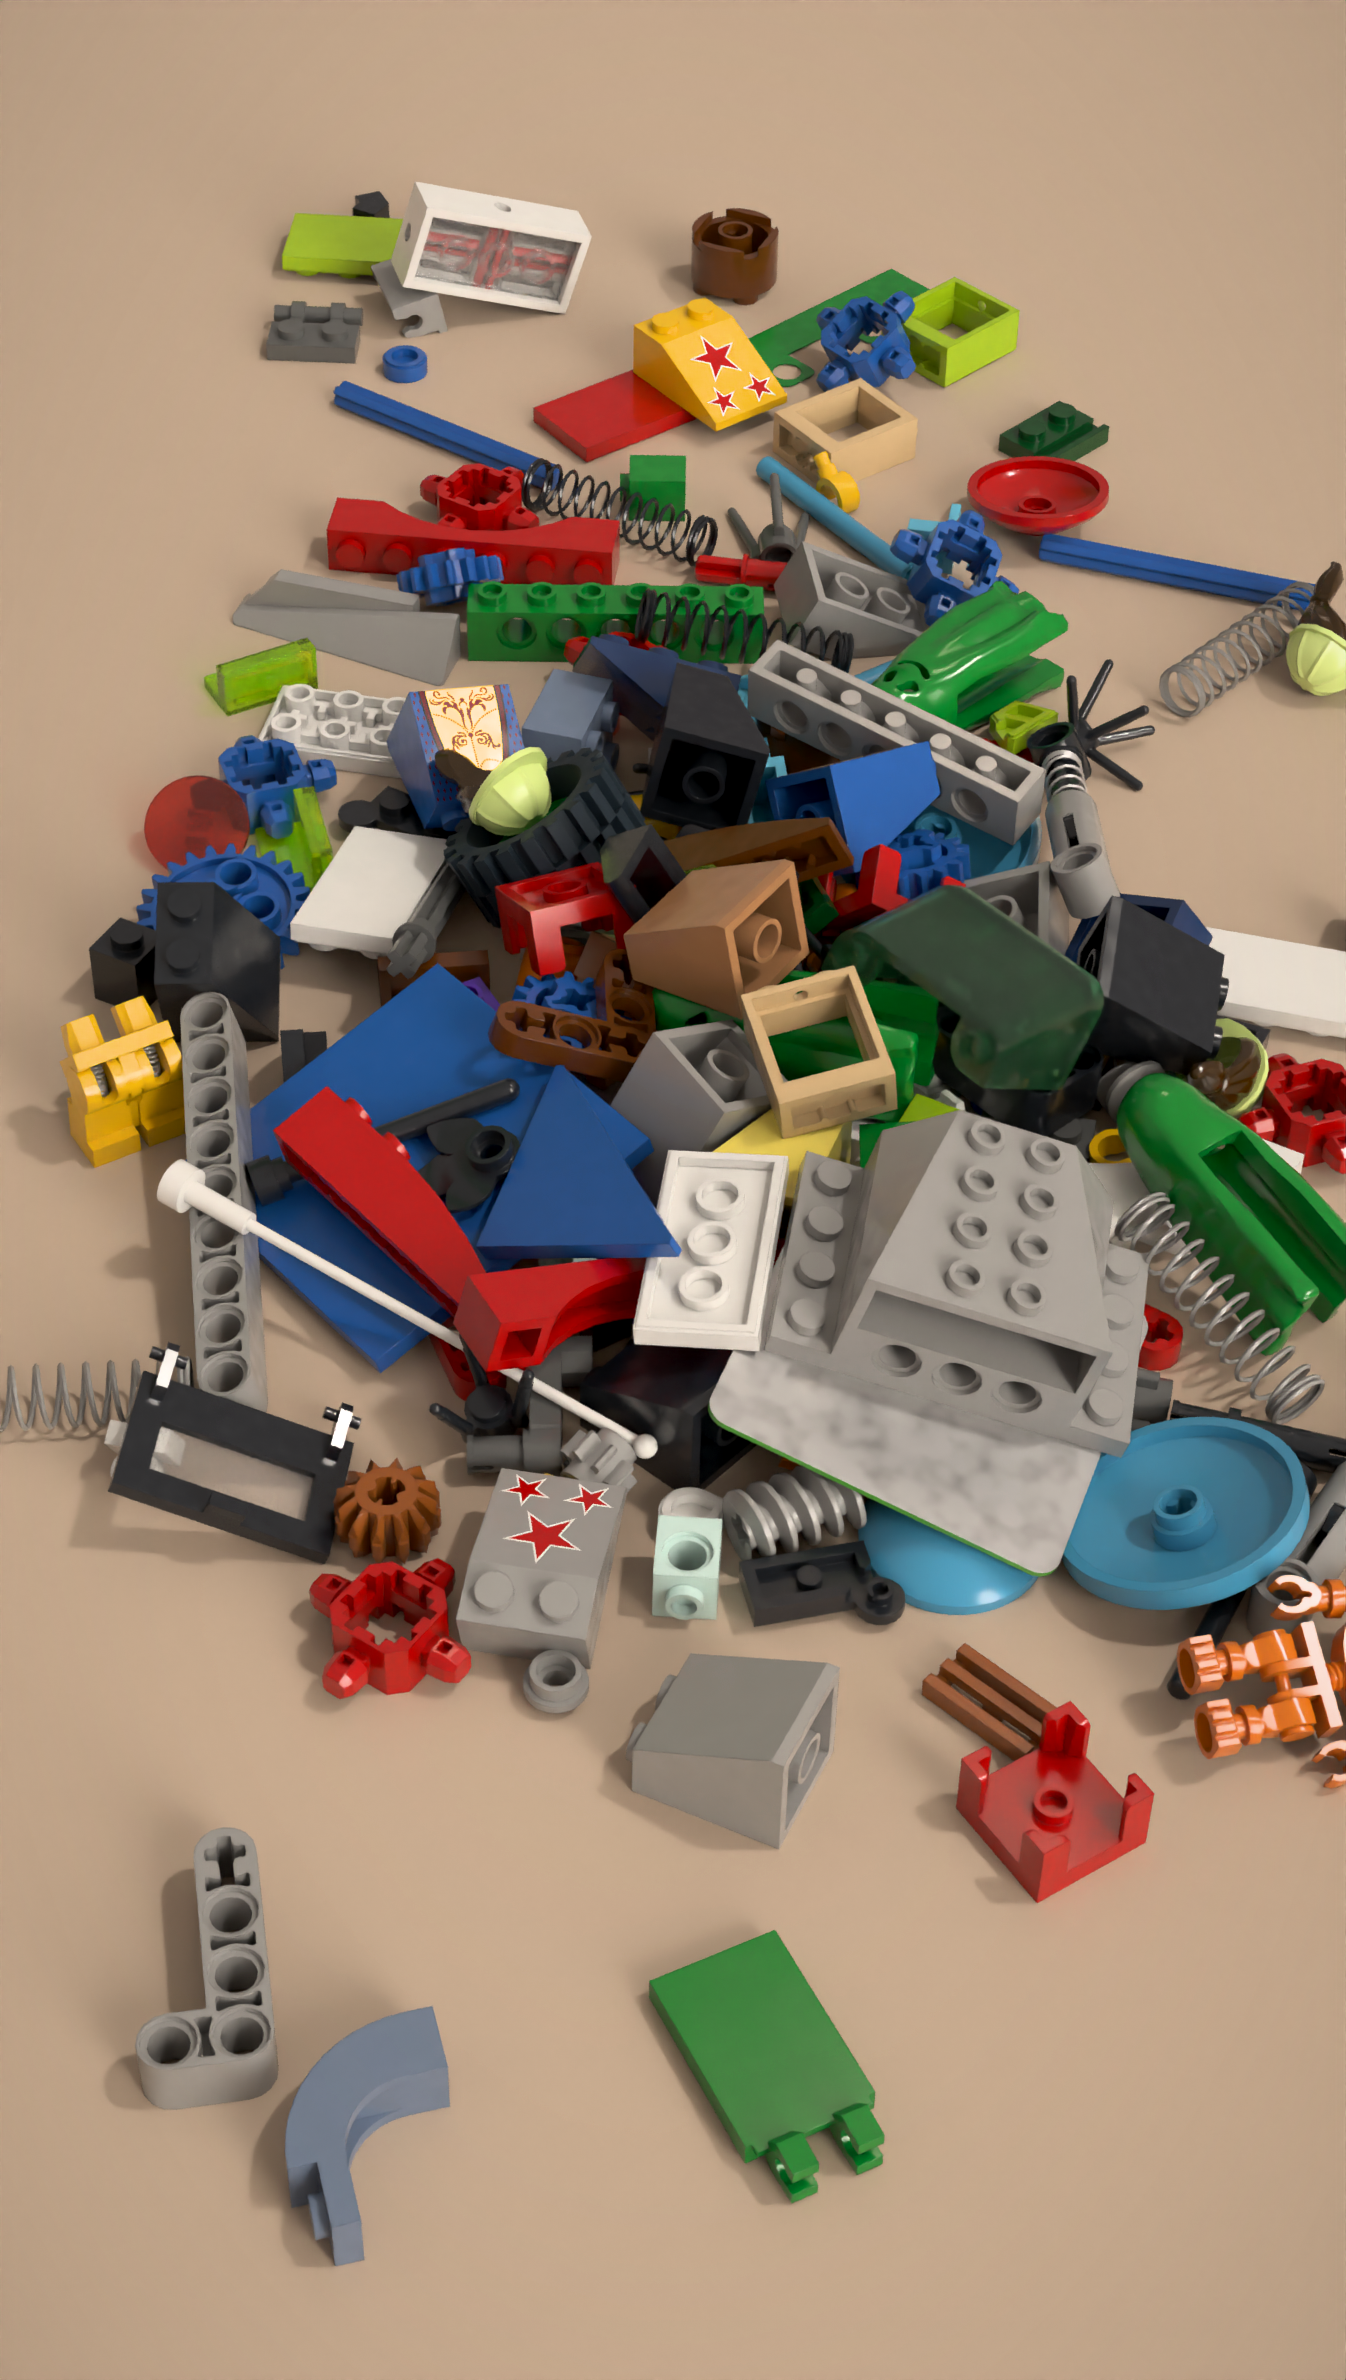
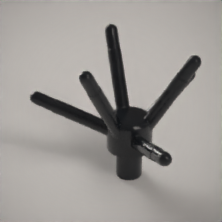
[1066,659,1155,791]

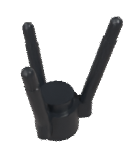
[429,1333,535,1444]

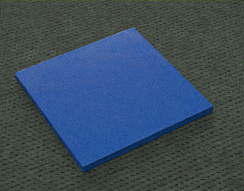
[185,963,654,1373]

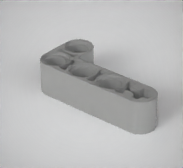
[135,1827,279,2110]

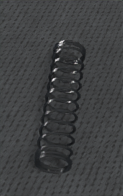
[521,458,718,567]
[635,588,854,673]

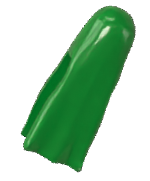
[871,581,1068,731]
[652,970,940,1123]
[1116,1073,1346,1356]

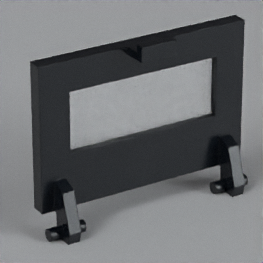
[108,1342,361,1565]

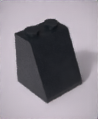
[640,662,770,830]
[154,882,281,1043]
[1065,896,1229,1076]
[580,1337,757,1490]

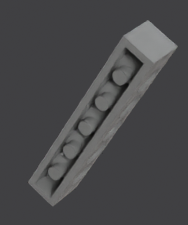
[747,639,1046,846]

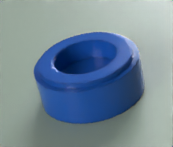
[383,345,428,383]

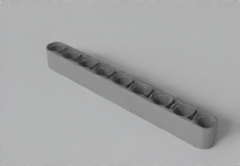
[180,992,268,1412]

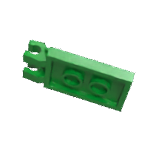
[649,1930,885,2204]

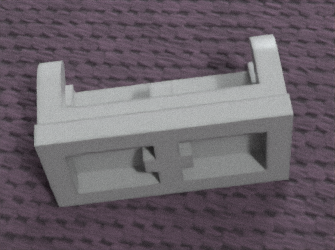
[371,259,448,338]

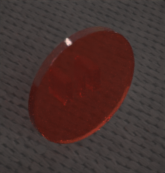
[144,775,250,870]

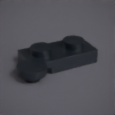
[338,786,457,839]
[738,1540,906,1627]

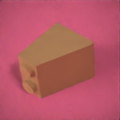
[623,859,810,1020]

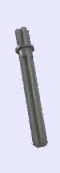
[387,862,466,979]

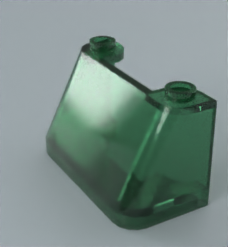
[821,885,1104,1090]

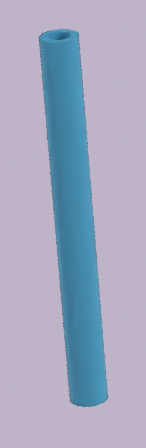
[756,456,914,580]

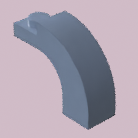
[285,2006,450,2267]

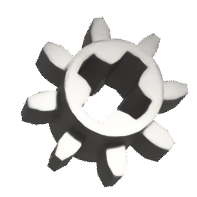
[560,1427,638,1493]

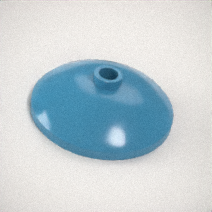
[858,1498,1039,1615]

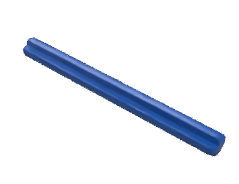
[333,381,559,491]
[1039,534,1315,611]

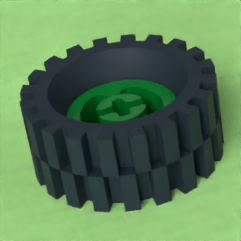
[443,748,646,928]

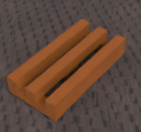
[921,1643,1057,1761]

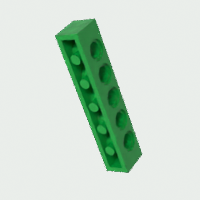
[467,581,764,664]

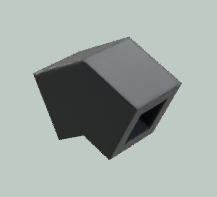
[352,191,390,218]

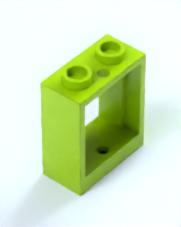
[881,277,1020,388]

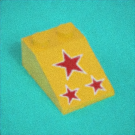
[633,297,787,432]

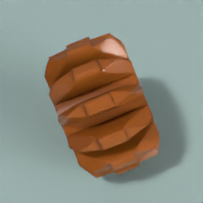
[334,1458,442,1565]

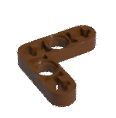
[488,949,656,1083]

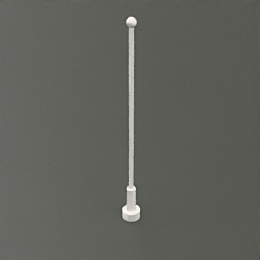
[157,1159,658,1459]

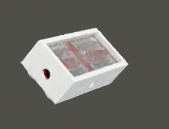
[391,182,592,314]

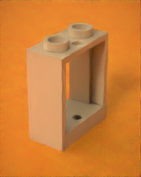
[773,378,918,484]
[741,965,897,1139]

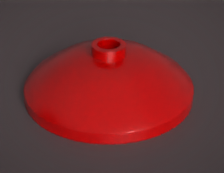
[967,456,1109,536]

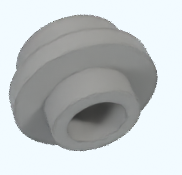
[523,1650,589,1713]

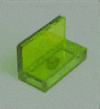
[204,638,318,716]
[255,786,333,893]

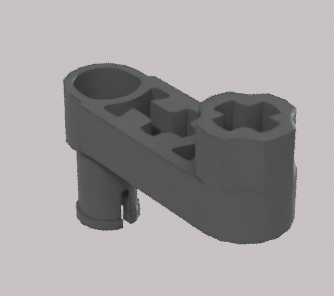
[467,1335,593,1477]

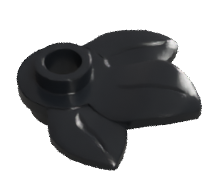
[418,1118,520,1213]

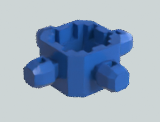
[816,291,916,392]
[890,510,1019,626]
[190,735,337,839]

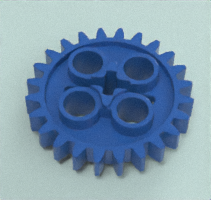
[136,843,310,969]

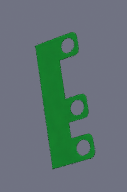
[748,269,930,387]

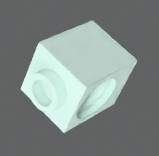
[652,1515,722,1620]

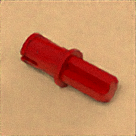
[695,553,788,592]

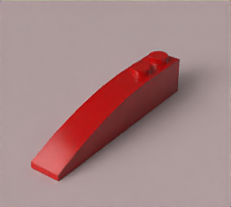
[273,1086,526,1371]

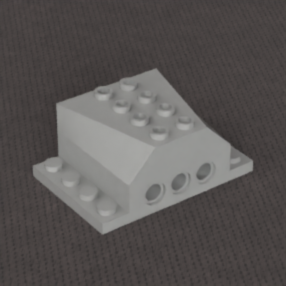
[764,1110,1149,1458]

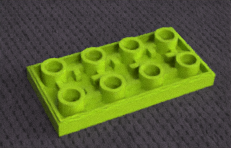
[282,213,403,278]

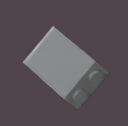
[610,1019,788,1209]
[626,1653,840,1849]

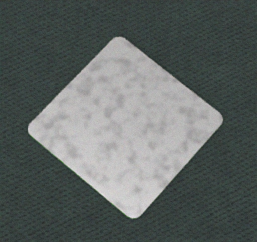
[708,1247,1148,1577]

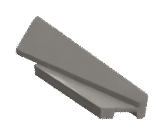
[233,569,461,686]

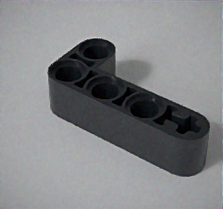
[895,976,1104,1136]

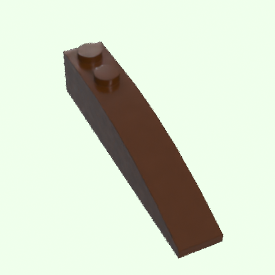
[663,817,854,883]

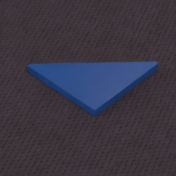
[476,1065,682,1259]

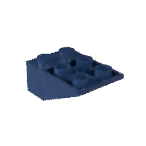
[572,634,741,742]

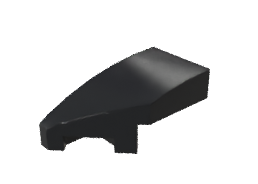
[280,1029,327,1082]

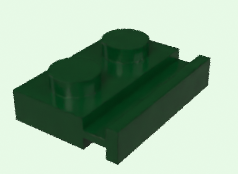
[998,401,1109,461]

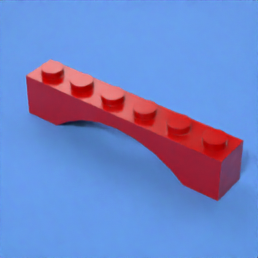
[326,497,620,585]
[453,1238,785,1372]

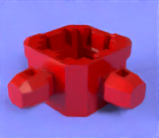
[420,463,539,531]
[1237,1053,1346,1175]
[309,1558,471,1699]

